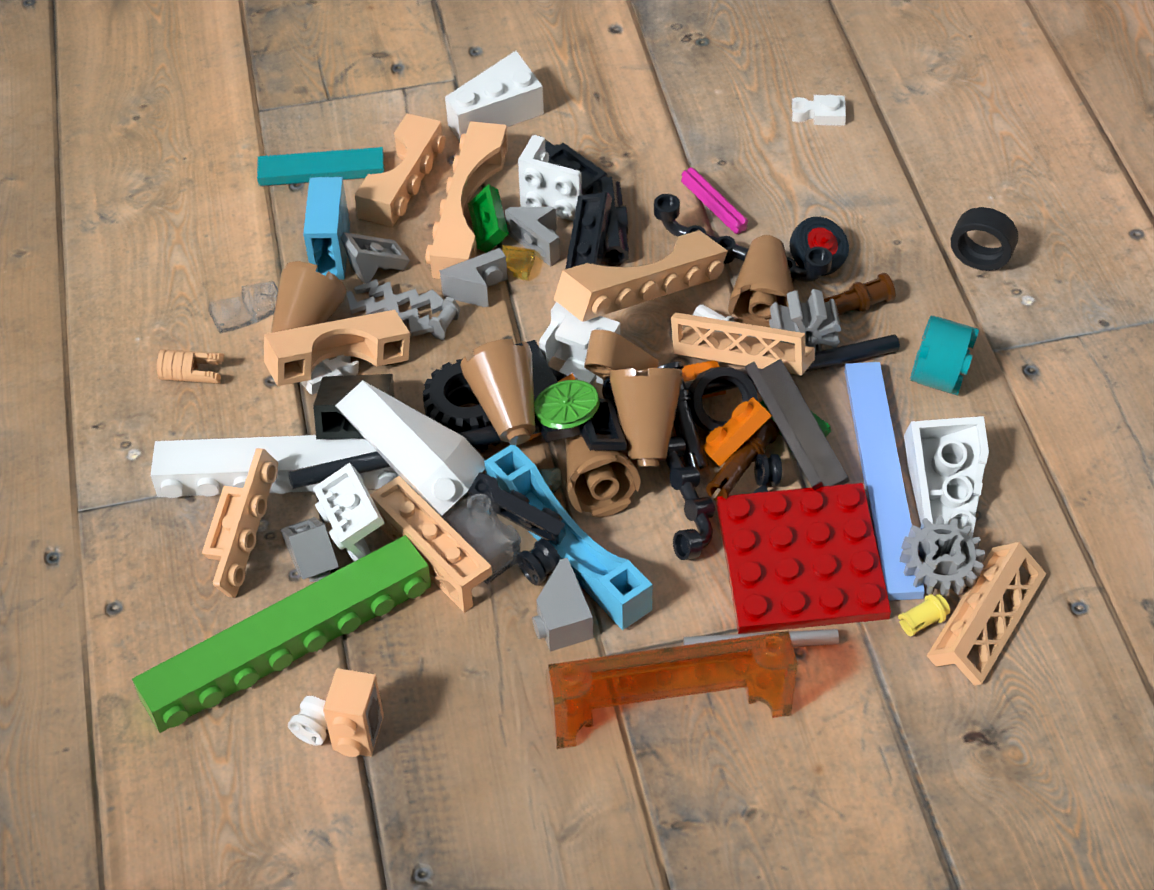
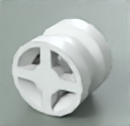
[288,696,327,746]

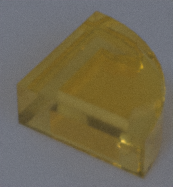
[502,245,535,281]

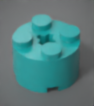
[910,315,979,395]

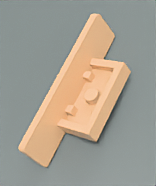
[202,448,278,598]

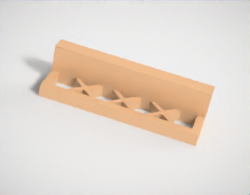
[671,312,815,376]
[370,476,492,613]
[927,542,1046,685]

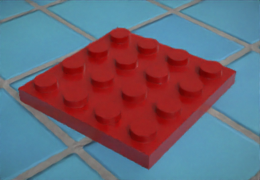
[717,483,891,634]

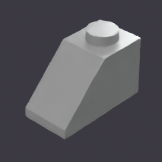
[280,517,339,582]
[532,557,593,652]

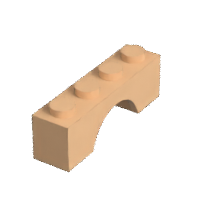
[354,113,446,228]
[264,310,410,386]

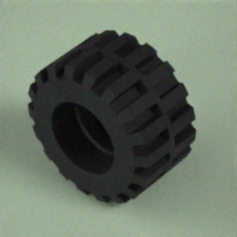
[423,359,500,452]

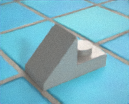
[505,207,560,267]
[341,232,410,284]
[440,248,508,307]

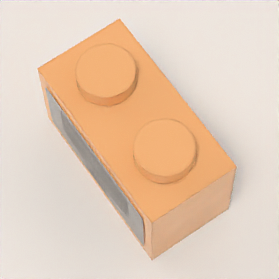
[323,668,384,757]

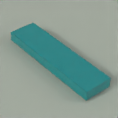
[257,147,384,186]

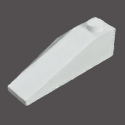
[335,381,485,516]
[904,416,989,562]

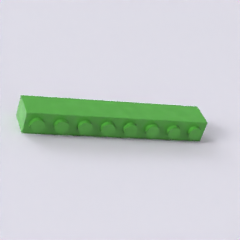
[132,535,431,733]

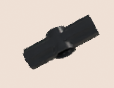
[593,177,629,266]

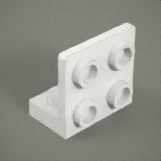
[518,135,582,221]
[313,463,385,562]

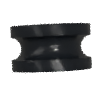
[754,454,782,486]

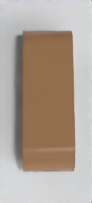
[584,330,659,380]

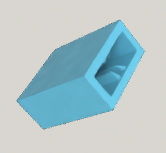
[303,177,350,280]

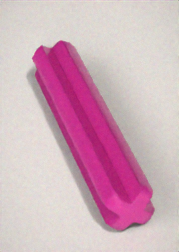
[681,167,748,234]

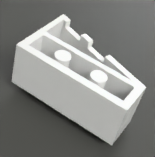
[445,51,544,142]

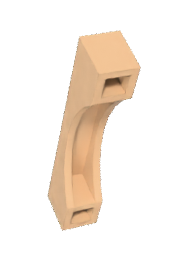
[426,121,508,279]
[554,230,728,322]

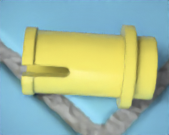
[898,594,950,636]

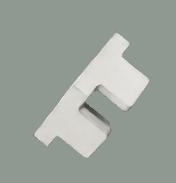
[539,302,620,385]

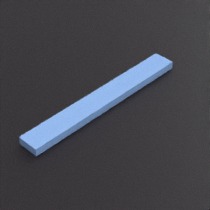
[844,362,925,601]

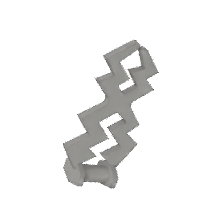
[347,279,460,340]

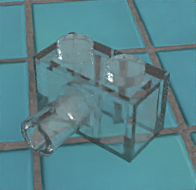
[440,494,521,584]

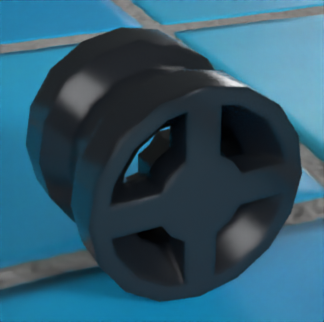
[516,538,561,586]

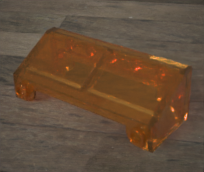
[545,631,798,749]

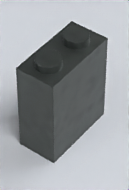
[313,374,394,440]

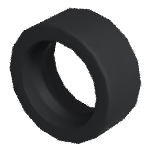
[950,207,1018,271]
[689,367,758,432]

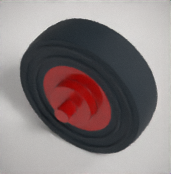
[789,217,849,276]

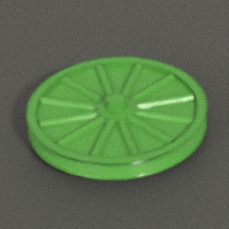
[534,380,600,429]

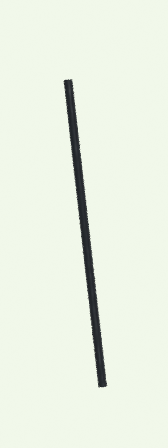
[288,334,900,489]

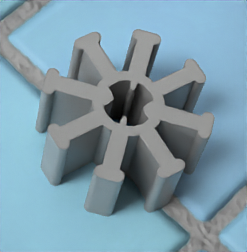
[769,289,841,352]

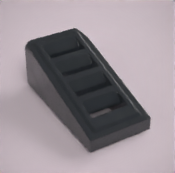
[581,399,627,450]

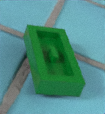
[468,184,509,253]

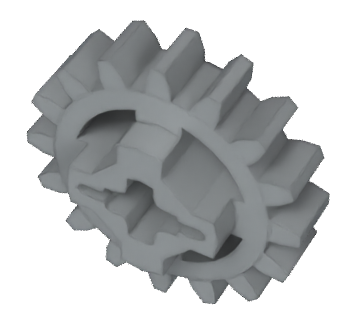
[900,516,985,597]

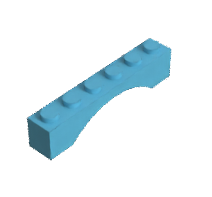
[484,445,653,630]

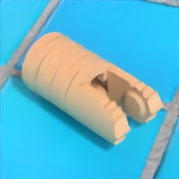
[157,349,224,384]

